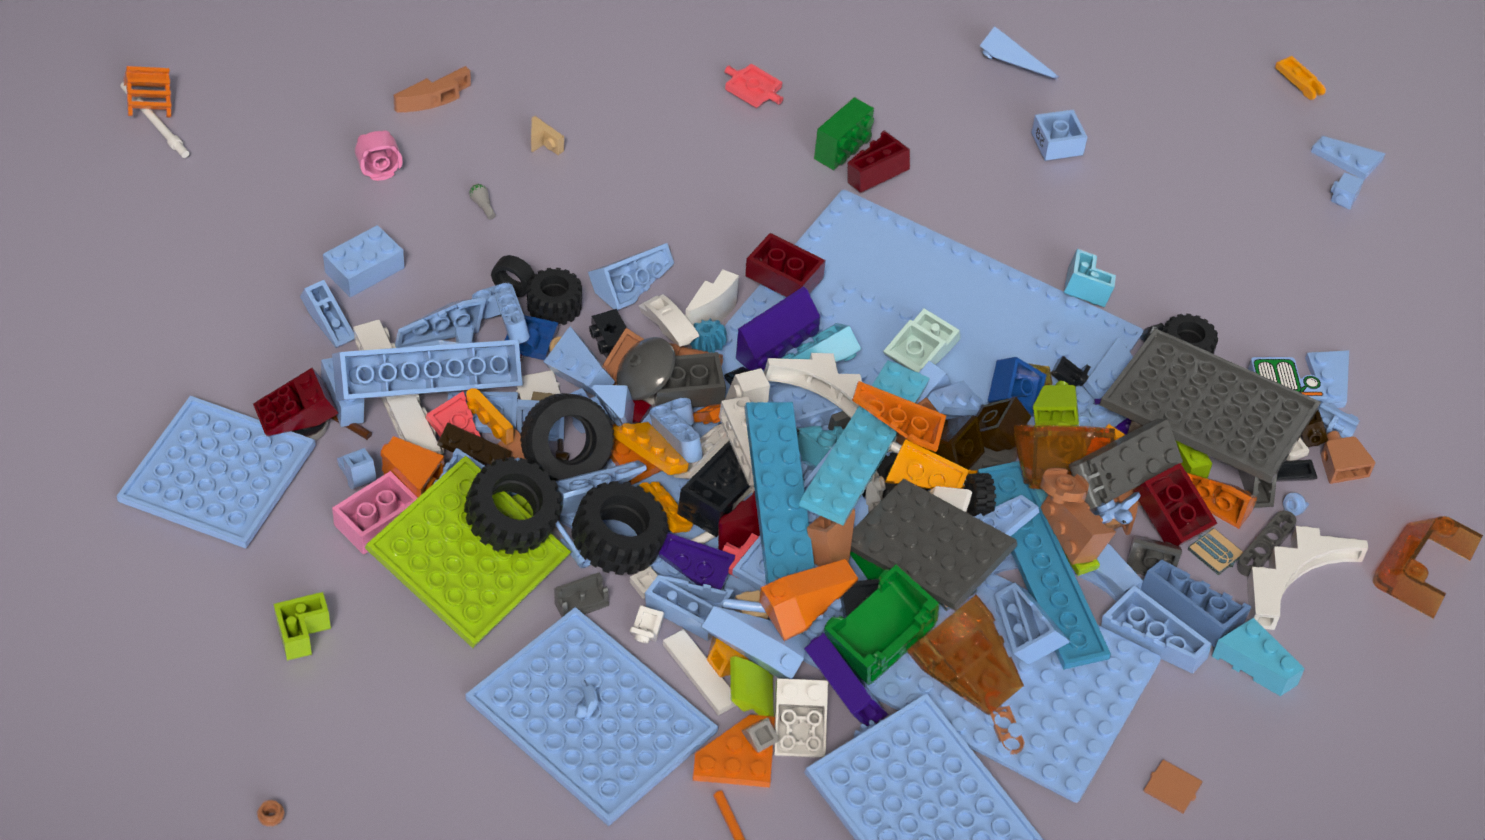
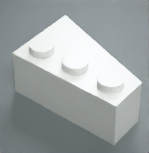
[725,368,770,402]

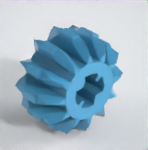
[690,318,727,353]

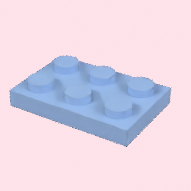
[448,391,518,433]

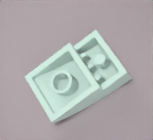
[883,309,960,373]

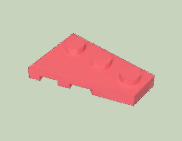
[425,391,480,437]

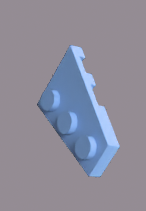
[1305,350,1349,408]

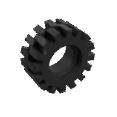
[963,473,996,516]

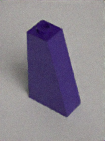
[804,633,889,727]

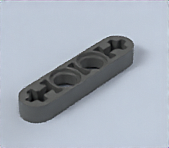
[1237,511,1297,577]

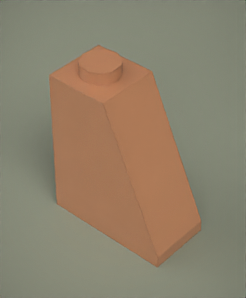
[807,509,855,567]

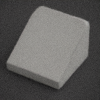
[742,718,780,753]

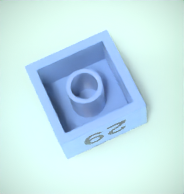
[1031,110,1087,161]

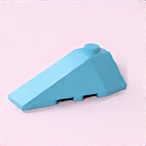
[780,323,861,362]

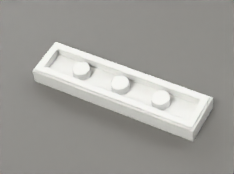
[663,629,736,716]

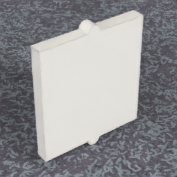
[516,370,560,400]

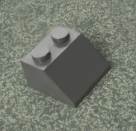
[1127,535,1182,576]

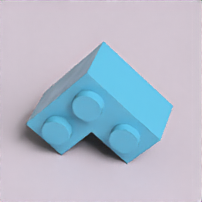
[1064,249,1116,307]

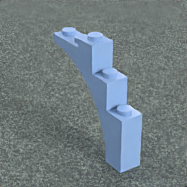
[992,543,1143,602]

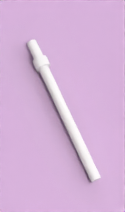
[120,82,189,158]

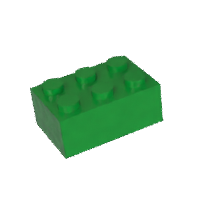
[814,97,874,171]

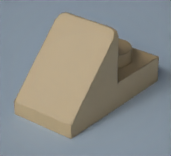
[531,116,564,155]

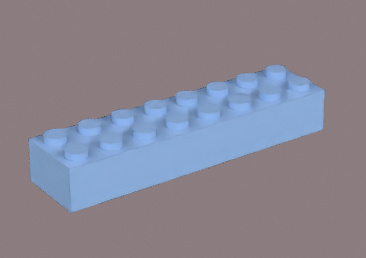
[332,340,523,401]

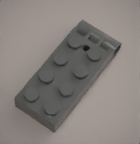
[1069,418,1183,509]

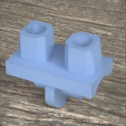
[1319,401,1360,438]

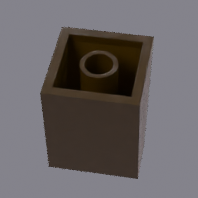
[923,415,985,470]

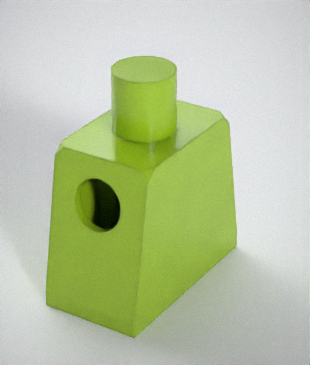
[1033,381,1079,425]

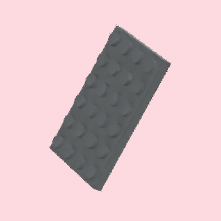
[850,478,1017,611]

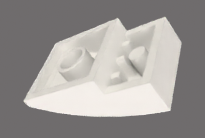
[685,270,739,326]

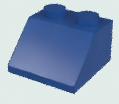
[987,357,1047,417]

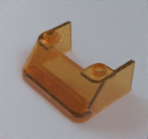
[1372,516,1483,619]

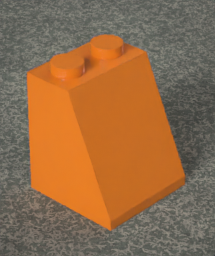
[380,436,445,497]

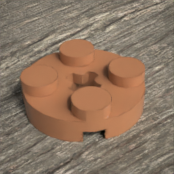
[1039,468,1089,504]

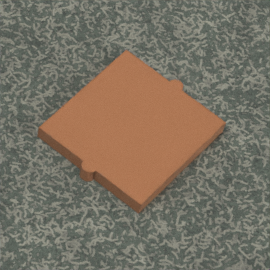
[1143,759,1203,814]

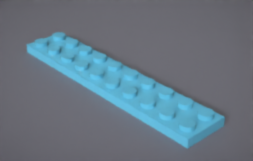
[799,360,930,526]

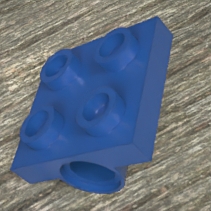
[504,315,559,360]

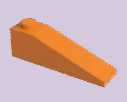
[1186,472,1257,529]

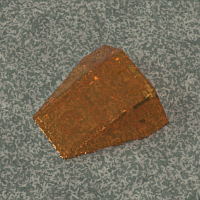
[907,595,1024,716]

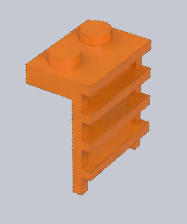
[123,66,171,118]

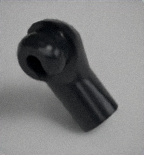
[1141,323,1164,342]

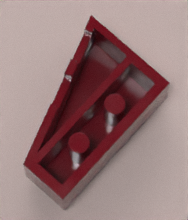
[847,130,910,193]

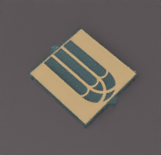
[1187,528,1243,575]

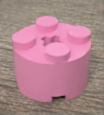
[355,130,402,181]

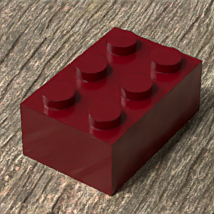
[745,233,826,297]
[1133,463,1218,546]

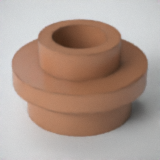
[257,800,284,826]

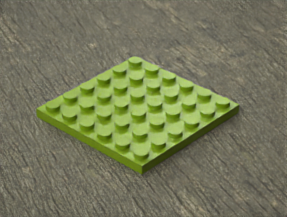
[365,455,571,648]

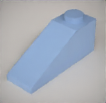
[300,280,354,348]

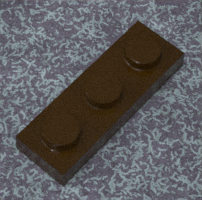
[437,422,512,466]

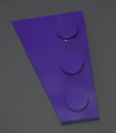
[659,533,735,590]

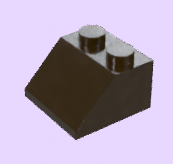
[976,397,1031,452]

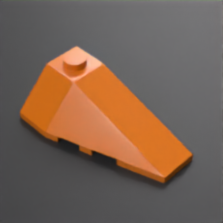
[852,381,946,452]
[759,559,858,641]

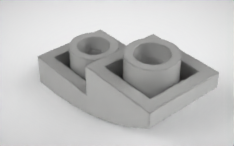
[866,470,886,513]

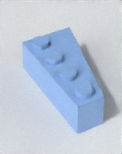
[1101,585,1212,674]

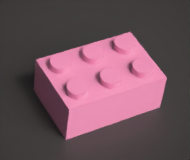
[332,471,418,555]

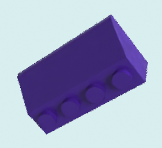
[736,286,820,371]

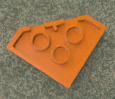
[693,714,775,788]

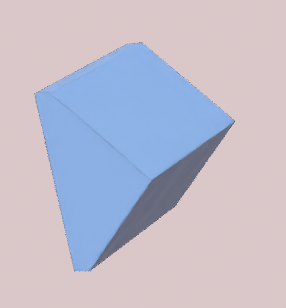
[592,385,634,426]

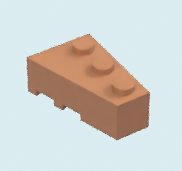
[1040,495,1116,564]

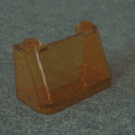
[1014,425,1115,489]

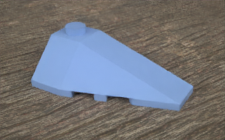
[980,26,1059,80]
[700,606,809,679]

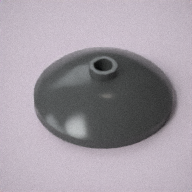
[616,337,675,400]

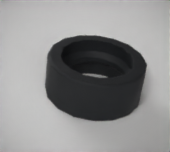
[491,255,534,297]

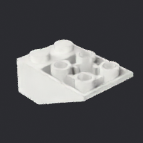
[774,679,828,758]

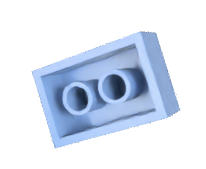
[323,225,405,298]

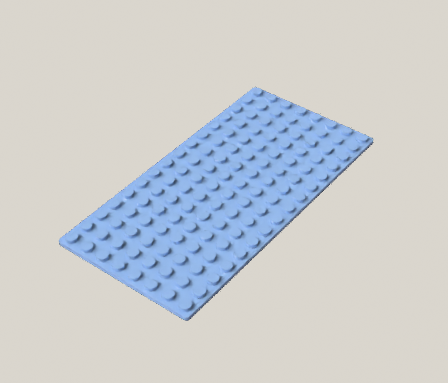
[729,512,1161,803]

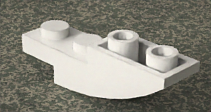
[638,294,699,346]

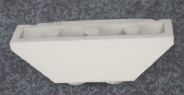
[673,423,729,480]

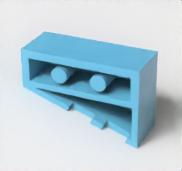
[1212,618,1305,696]

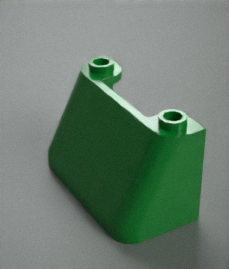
[824,565,939,685]

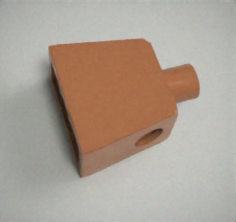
[1321,431,1375,484]

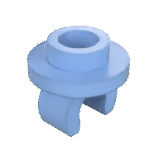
[1283,492,1309,516]

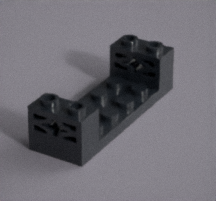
[677,428,800,537]

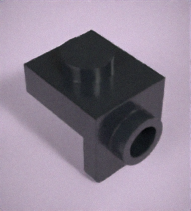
[1051,356,1091,387]

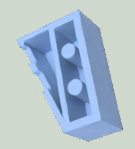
[544,326,615,395]
[321,358,364,427]
[645,575,734,641]
[995,583,1070,665]

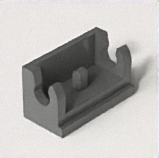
[554,572,609,617]

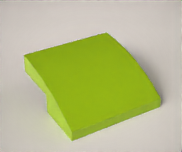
[730,656,774,717]

